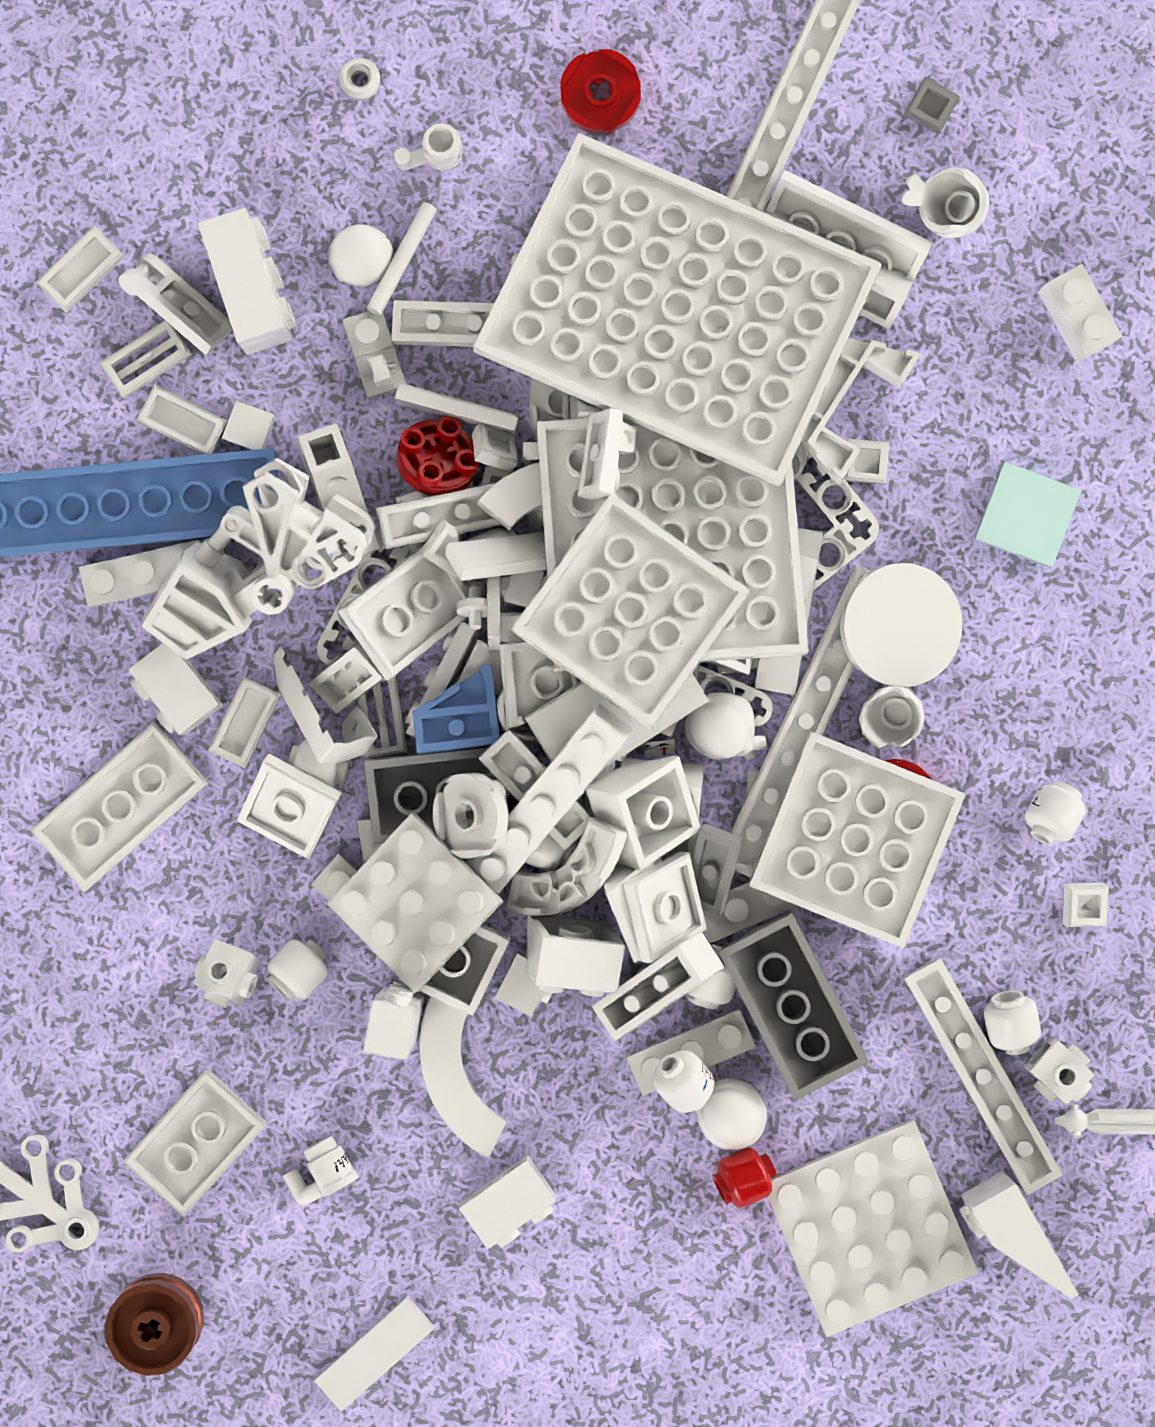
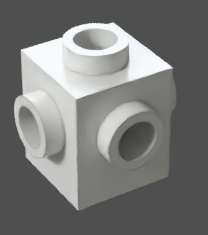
[194,938,261,1008]
[1023,1037,1095,1105]

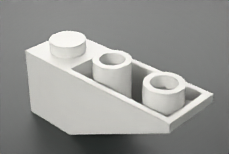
[297,423,380,554]

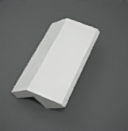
[765,170,933,329]

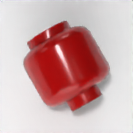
[712,1147,777,1209]

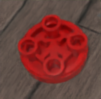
[396,416,479,496]

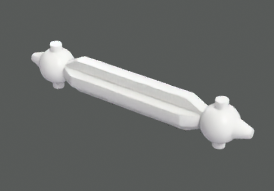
[1054,1104,1155,1138]

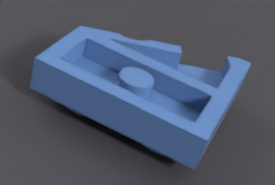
[412,664,500,755]

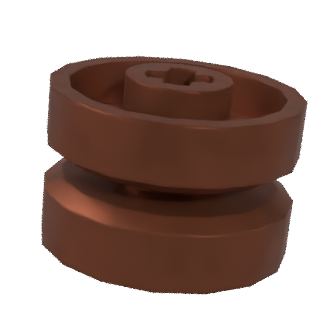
[104,1273,204,1376]

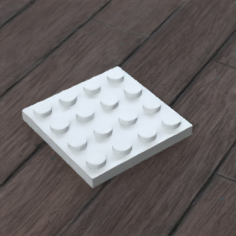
[512,494,750,730]
[748,731,966,949]
[768,1119,978,1337]

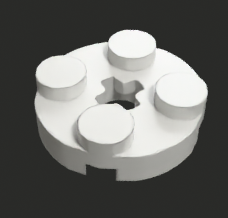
[432,773,508,858]

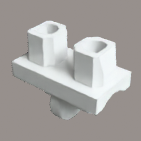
[457,574,523,650]

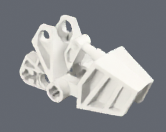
[141,458,376,660]

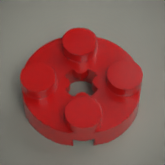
[560,49,641,135]

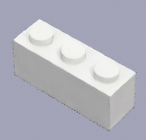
[592,932,724,1041]

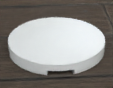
[840,563,962,687]

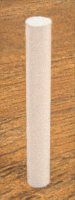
[366,202,437,316]

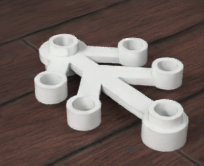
[0,1134,99,1253]

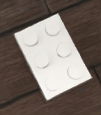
[198,207,297,355]

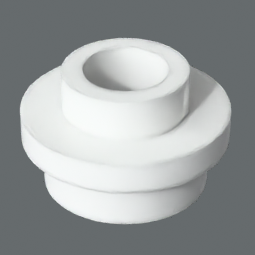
[339,58,380,100]

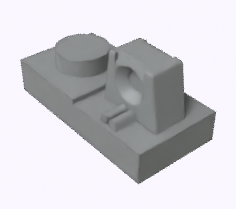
[691,824,743,916]

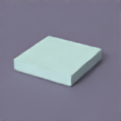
[974,461,1082,568]

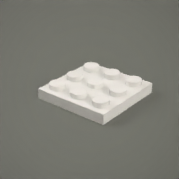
[327,813,503,993]

